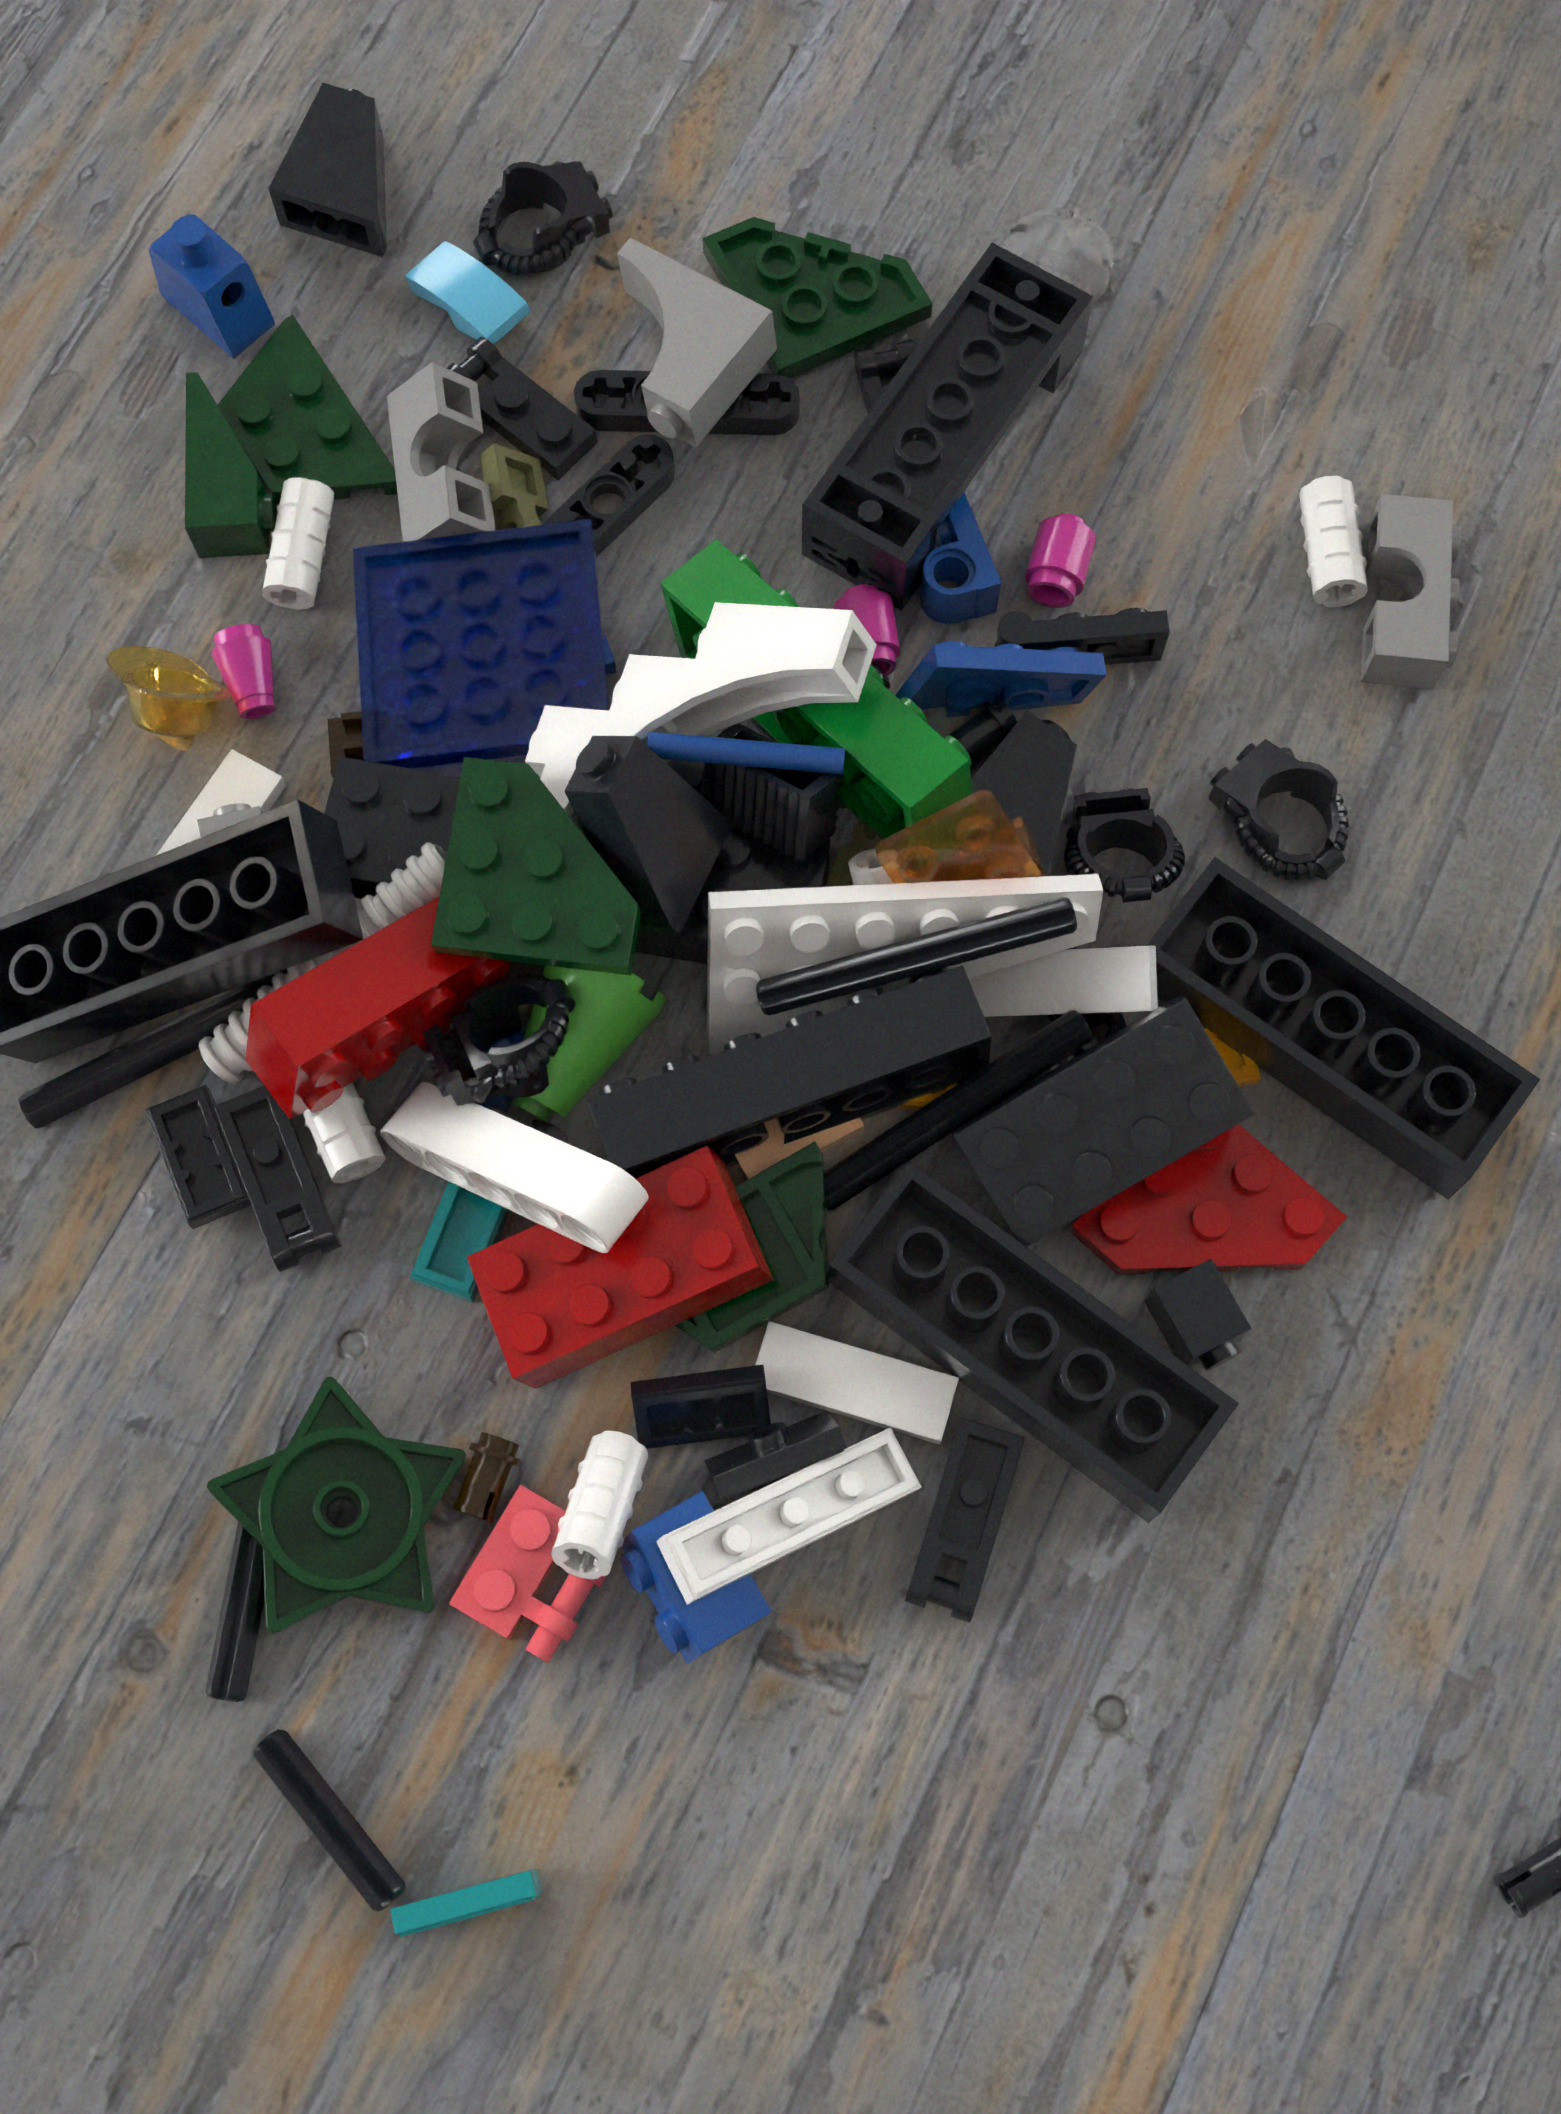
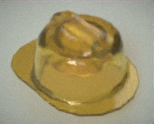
[106,646,230,751]

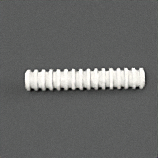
[199,842,447,1084]

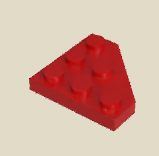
[1069,1124,1347,1275]

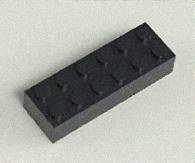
[0,799,364,1064]
[1146,857,1540,1200]
[587,965,992,1179]
[828,1161,1239,1523]

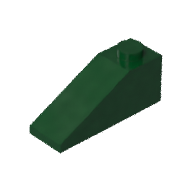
[185,372,278,558]

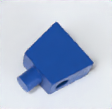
[149,214,275,359]

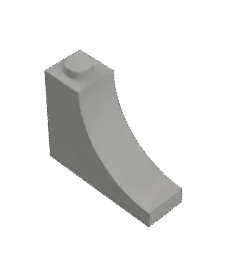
[617,238,777,447]

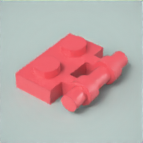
[449,1485,607,1663]

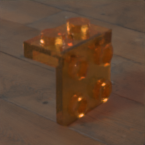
[875,790,1045,884]

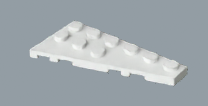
[707,874,1104,1056]

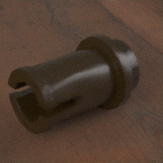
[452,1432,521,1523]

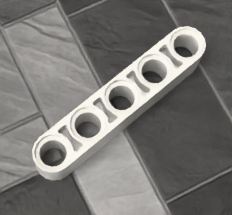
[380,1081,649,1253]

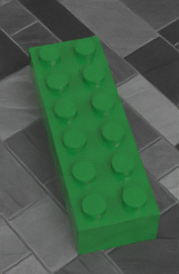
[660,539,976,874]

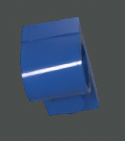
[920,492,1001,624]

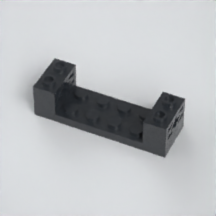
[802,242,1094,611]

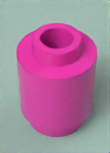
[1025,513,1096,608]
[833,584,900,675]

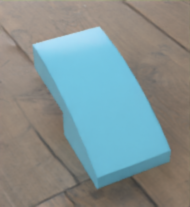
[405,241,531,345]

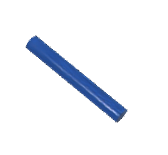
[647,732,845,774]

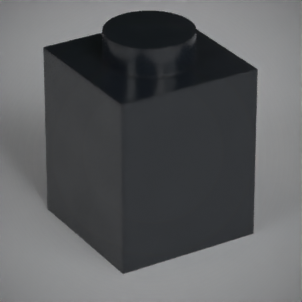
[1144,1258,1252,1371]

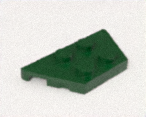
[218,314,398,505]
[675,1142,829,1353]

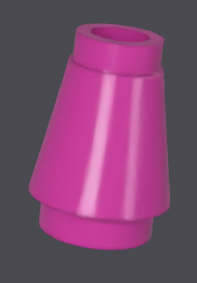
[211,624,276,719]

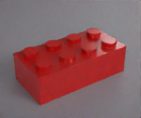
[245,897,510,1120]
[466,1146,774,1389]

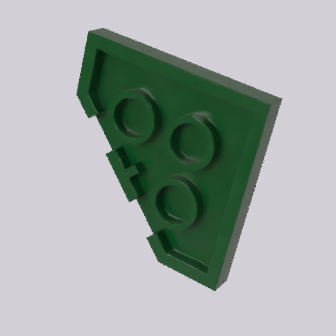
[702,217,933,379]
[431,757,641,975]

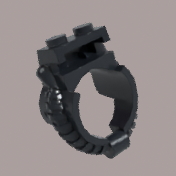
[473,161,613,275]
[1208,739,1349,881]
[1064,788,1185,903]
[421,975,576,1106]

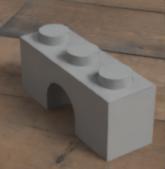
[387,362,496,567]
[1361,494,1461,689]

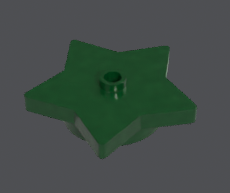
[207,1377,466,1634]

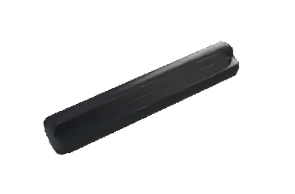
[205,1522,265,1702]
[253,1729,406,1912]

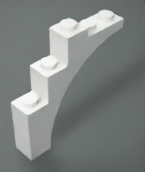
[525,602,876,837]

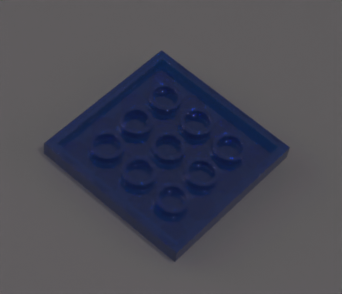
[353,519,610,769]

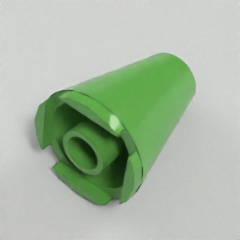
[513,966,668,1123]

